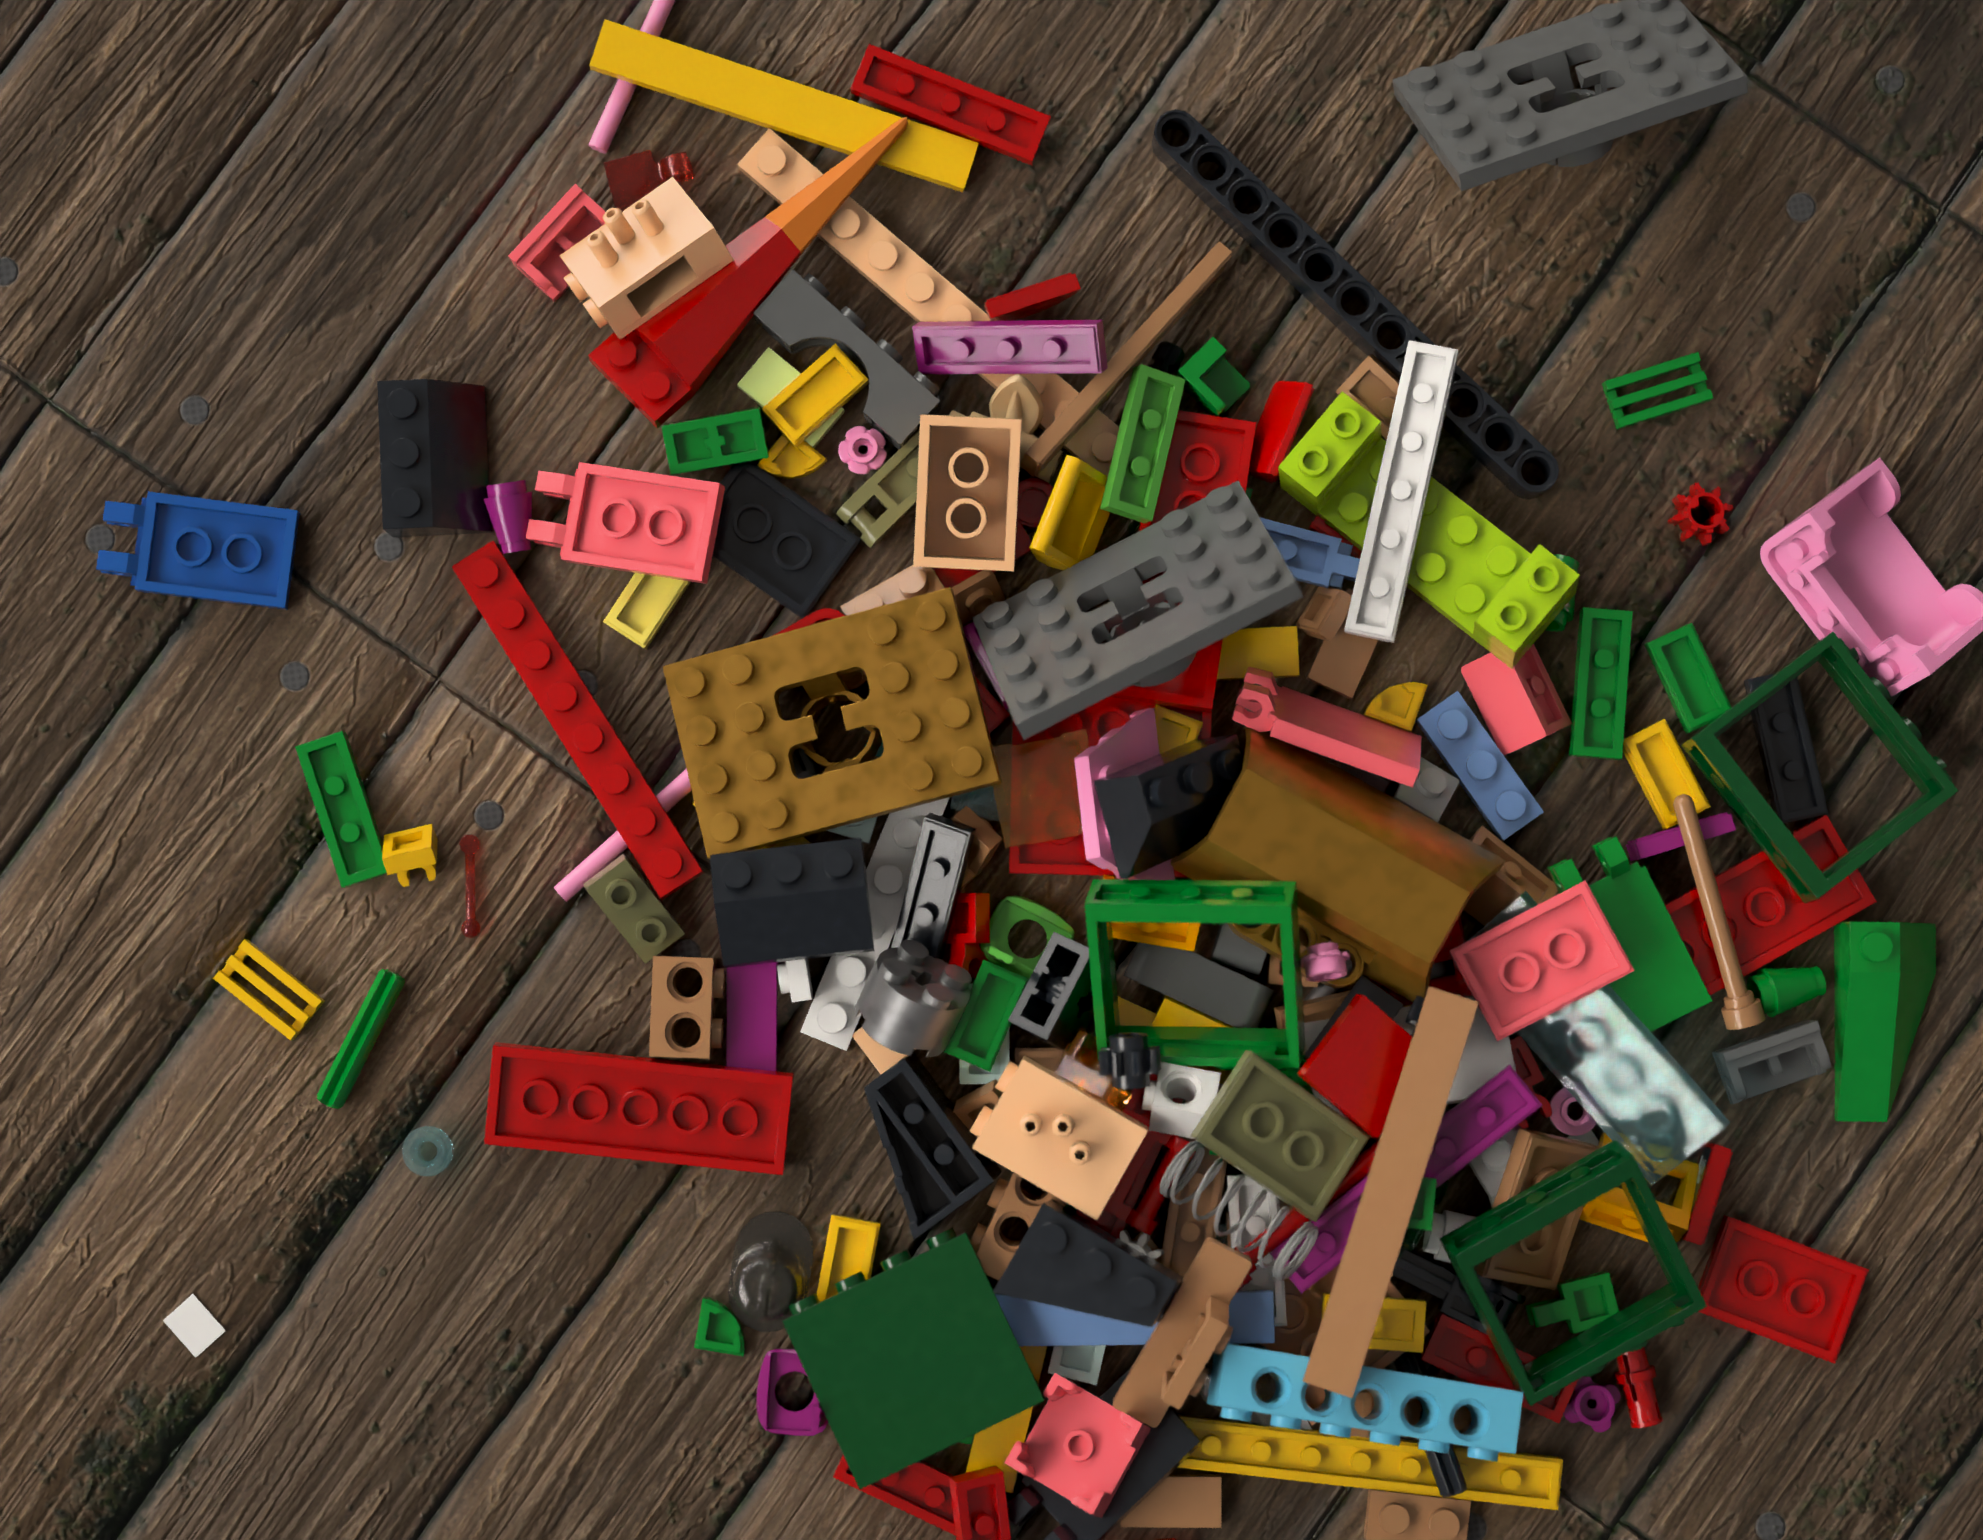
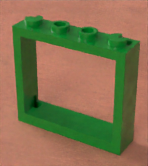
[1085,879,1305,1070]

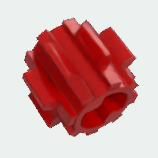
[1668,482,1733,546]

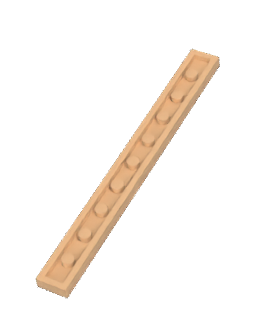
[737,128,1119,477]

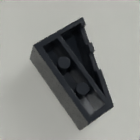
[864,1051,1002,1239]
[993,1199,1183,1327]

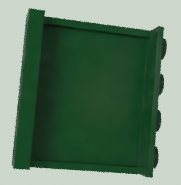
[782,1227,1045,1490]

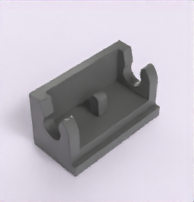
[1712,1020,1831,1104]

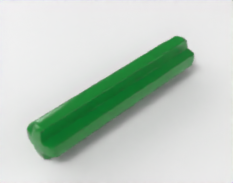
[317,969,405,1109]

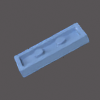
[1415,691,1544,841]

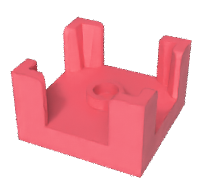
[1005,1373,1151,1518]

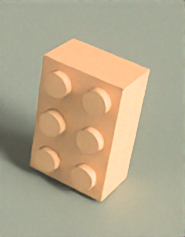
[913,414,1022,571]

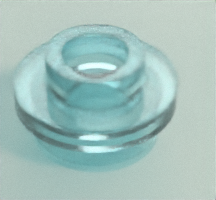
[402,1126,453,1176]

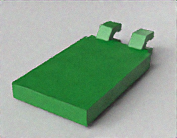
[1547,837,1712,1046]

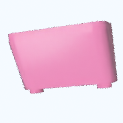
[1760,458,1983,697]

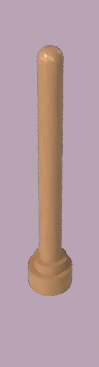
[1673,794,1766,1030]

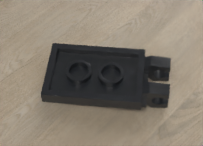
[1007,1367,1203,1540]

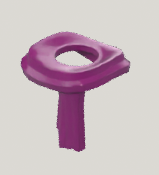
[756,1349,829,1436]

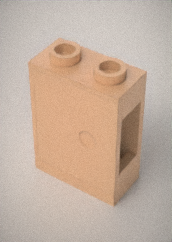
[560,177,734,339]
[969,1055,1148,1220]

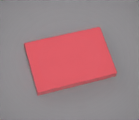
[1449,880,1635,1042]

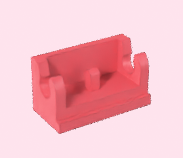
[508,184,606,302]

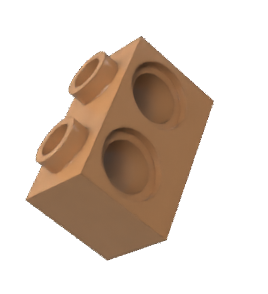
[649,956,726,1059]

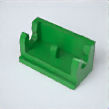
[661,406,769,475]

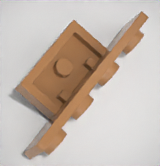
[840,565,1005,690]
[1113,1237,1252,1428]

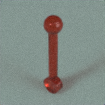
[459,834,481,938]

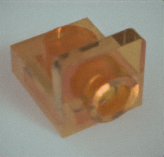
[1055,1030,1132,1112]

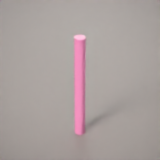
[588,0,675,154]
[554,769,691,902]

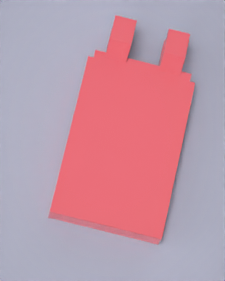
[526,462,725,584]
[1232,666,1422,788]

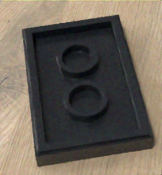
[713,461,862,619]

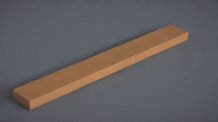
[1303,986,1479,1398]

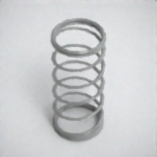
[1160,1141,1318,1281]

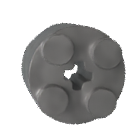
[854,940,972,1057]

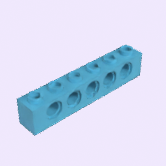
[1207,1344,1523,1462]

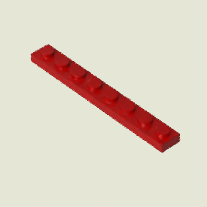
[451,540,705,899]

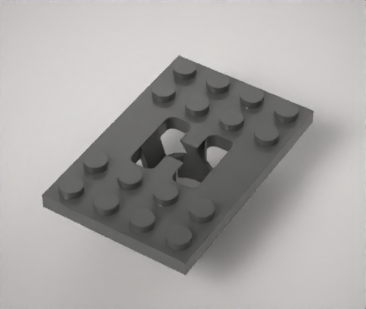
[1392,0,1748,191]
[972,481,1304,740]

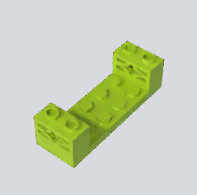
[1278,391,1580,669]

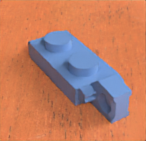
[1260,518,1360,589]

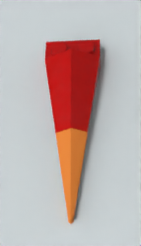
[588,117,908,429]

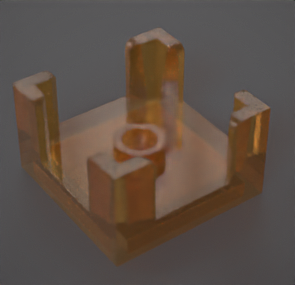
[993,729,1089,850]

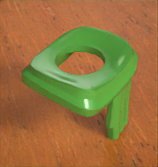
[981,896,1074,979]

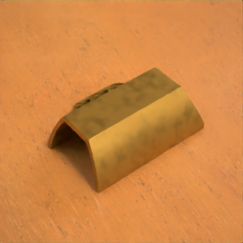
[1170,726,1506,1002]

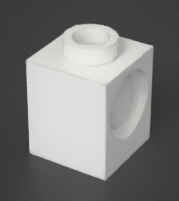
[1142,1062,1221,1139]

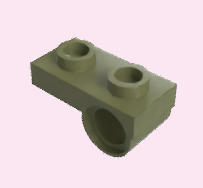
[583,854,685,964]

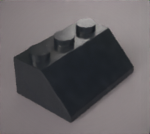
[377,379,492,538]
[1094,734,1244,879]
[710,838,875,968]

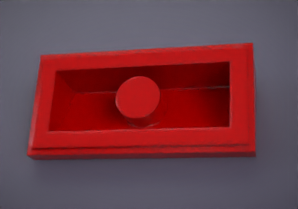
[1249,381,1314,484]

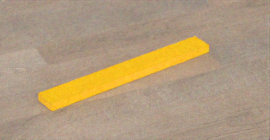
[589,19,979,192]
[1178,1414,1563,1510]

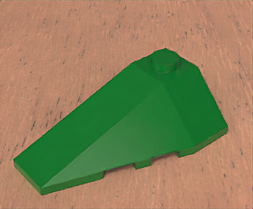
[1834,921,1936,1122]

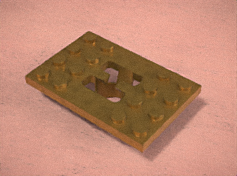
[662,587,1002,860]

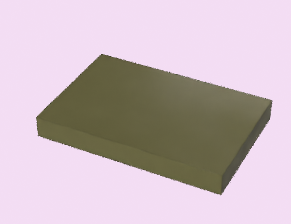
[1191,1050,1371,1222]

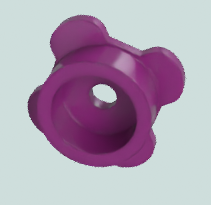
[1563,1376,1620,1433]

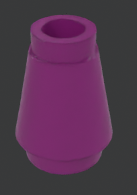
[483,480,532,554]

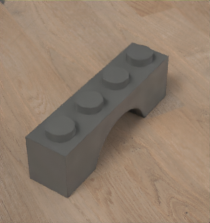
[753,270,941,450]

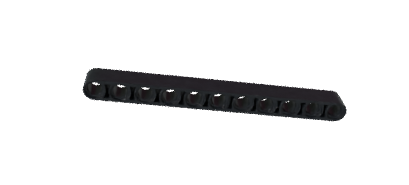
[1152,109,1559,500]

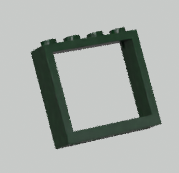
[1681,632,1959,904]
[1439,1140,1707,1406]

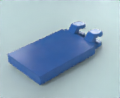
[96,491,300,610]

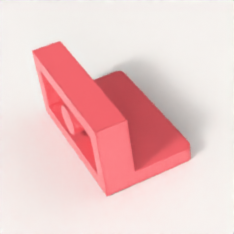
[1461,644,1572,755]

